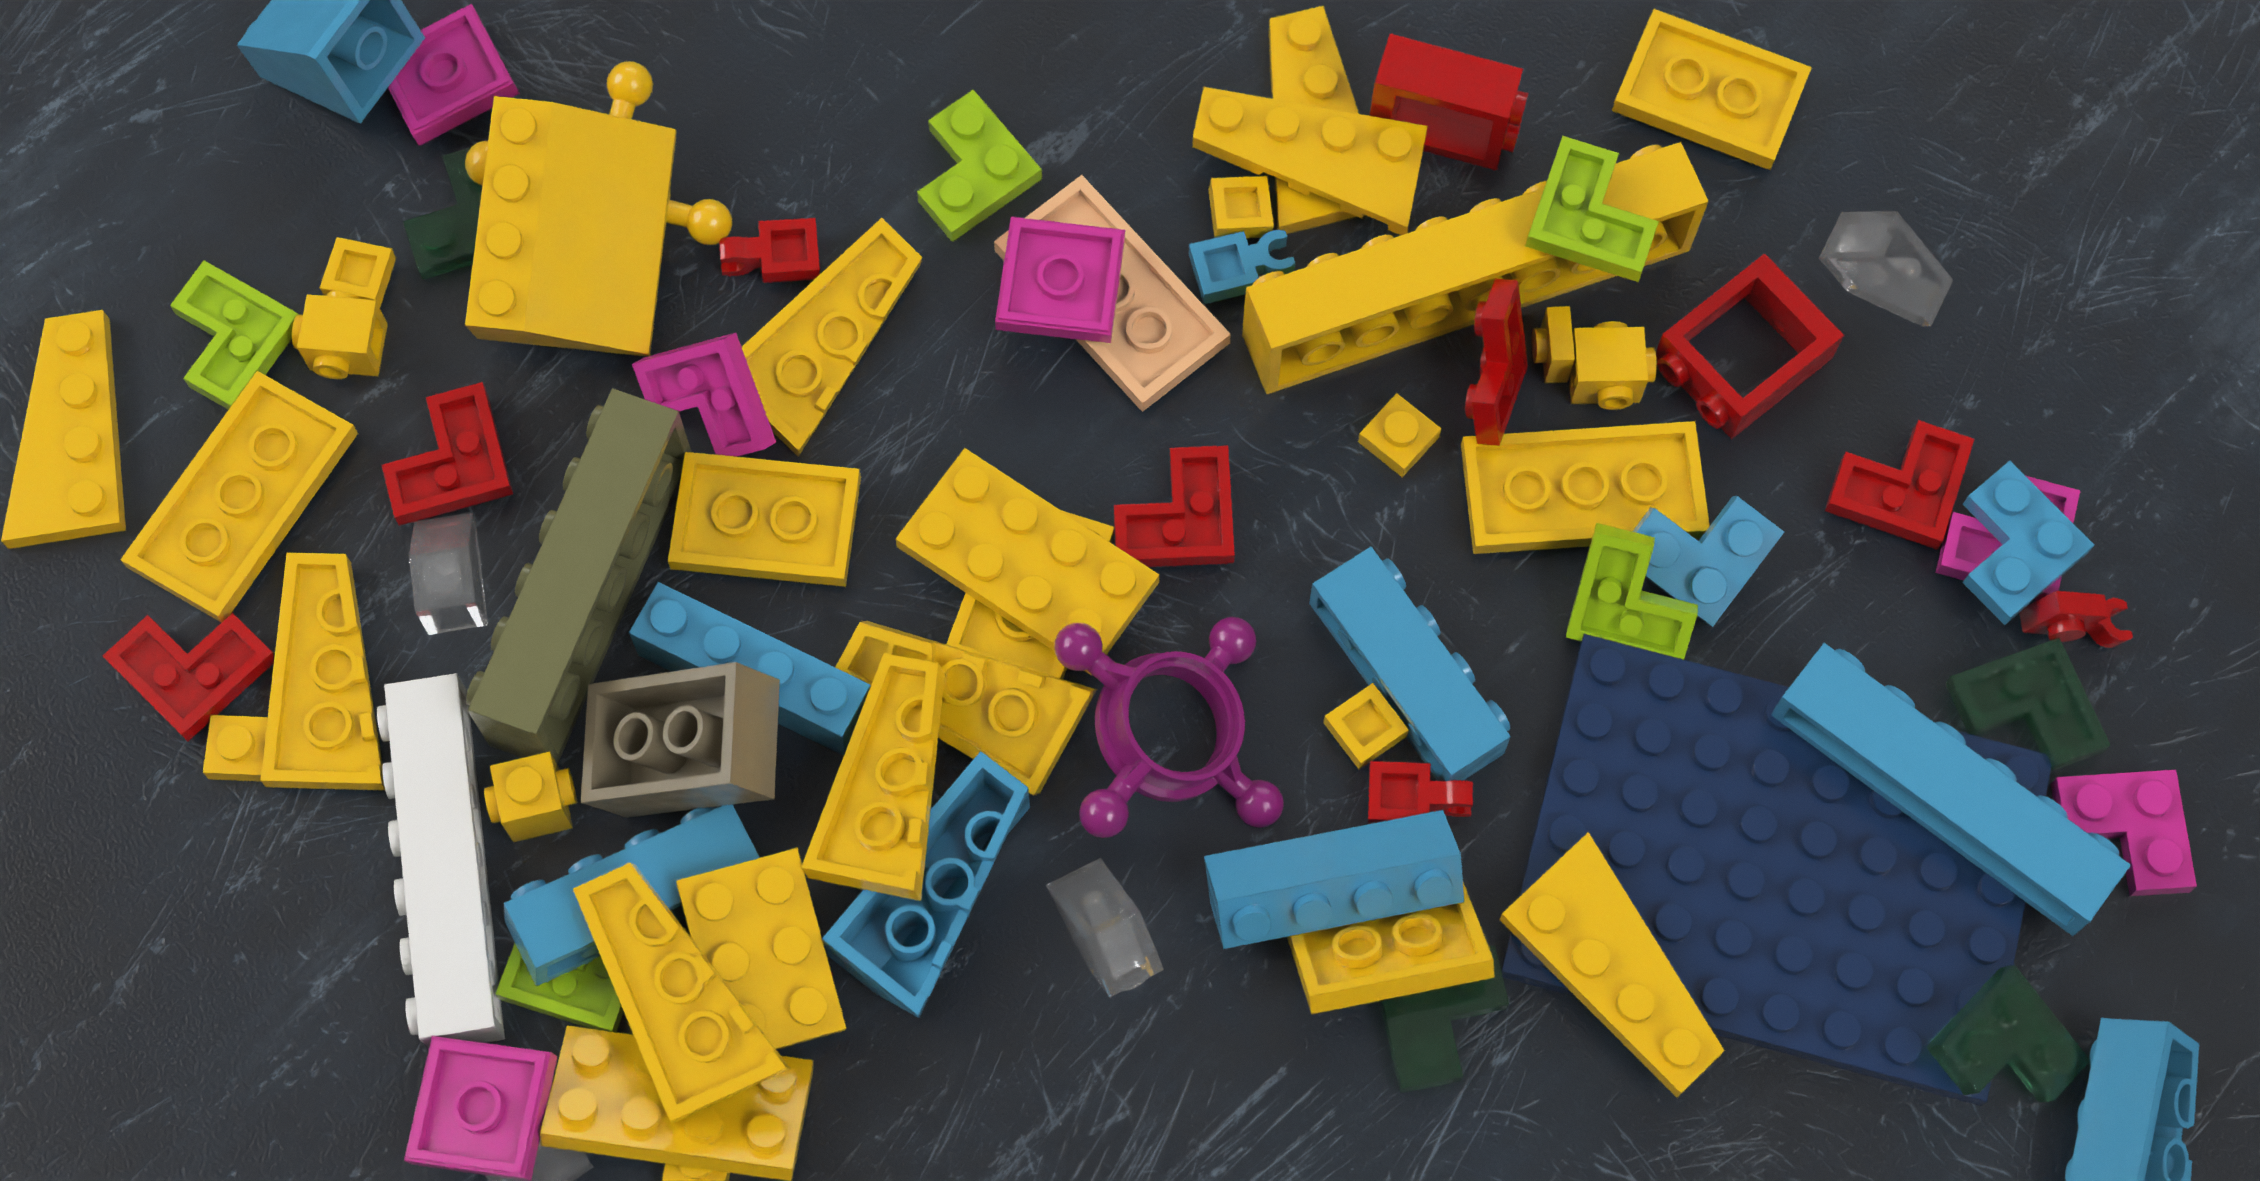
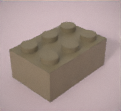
[581,662,780,818]

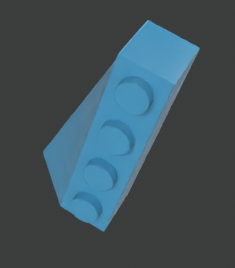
[822,751,1030,1018]
[2065,1018,2199,1181]

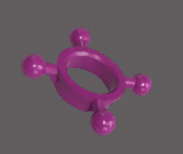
[1054,617,1284,838]

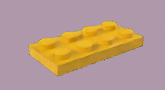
[120,371,358,623]
[1461,421,1710,554]
[896,448,1160,675]
[540,1026,813,1181]

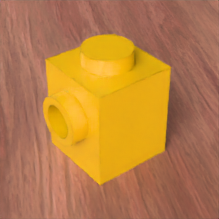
[292,291,388,379]
[1569,321,1656,410]
[484,752,577,843]

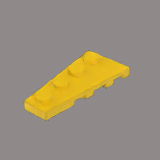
[1269,6,1359,234]
[1193,87,1427,235]
[742,218,922,457]
[1,310,126,549]
[260,553,385,790]
[835,621,1097,796]
[801,653,945,901]
[1499,832,1724,1098]
[573,863,790,1122]

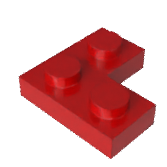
[1465,278,1528,446]
[381,382,513,526]
[1825,420,1975,549]
[1114,445,1235,567]
[102,613,275,742]

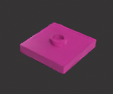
[388,4,520,146]
[995,217,1125,343]
[404,1036,557,1181]

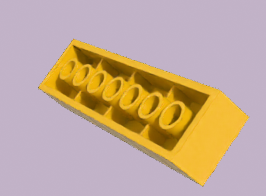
[1242,142,1708,395]

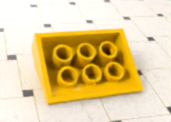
[465,96,677,356]

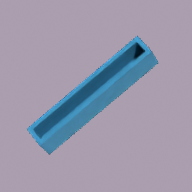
[1771,643,2131,936]

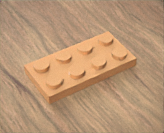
[994,175,1231,412]

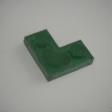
[403,147,482,280]
[1945,638,2111,771]
[1380,945,1509,1093]
[1926,965,2090,1103]

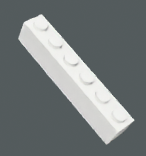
[377,673,505,1049]

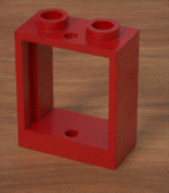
[1370,33,1529,170]
[1655,253,1844,439]

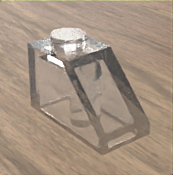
[1819,211,1953,326]
[409,512,488,635]
[1046,858,1164,998]

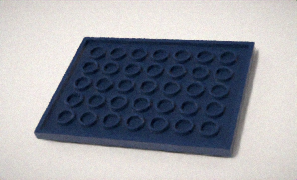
[1499,634,2053,1106]

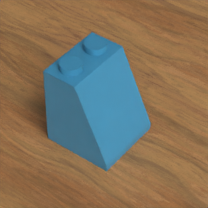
[237,0,425,124]

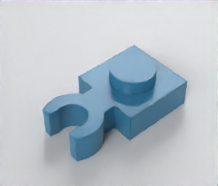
[1188,230,1295,304]

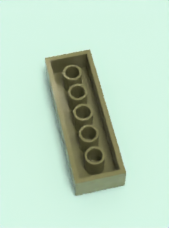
[466,388,691,765]

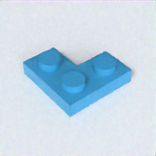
[1962,461,2094,625]
[1632,496,1784,627]

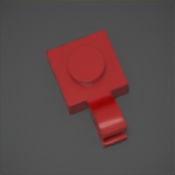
[719,218,820,283]
[2020,591,2133,648]
[1368,761,1473,824]

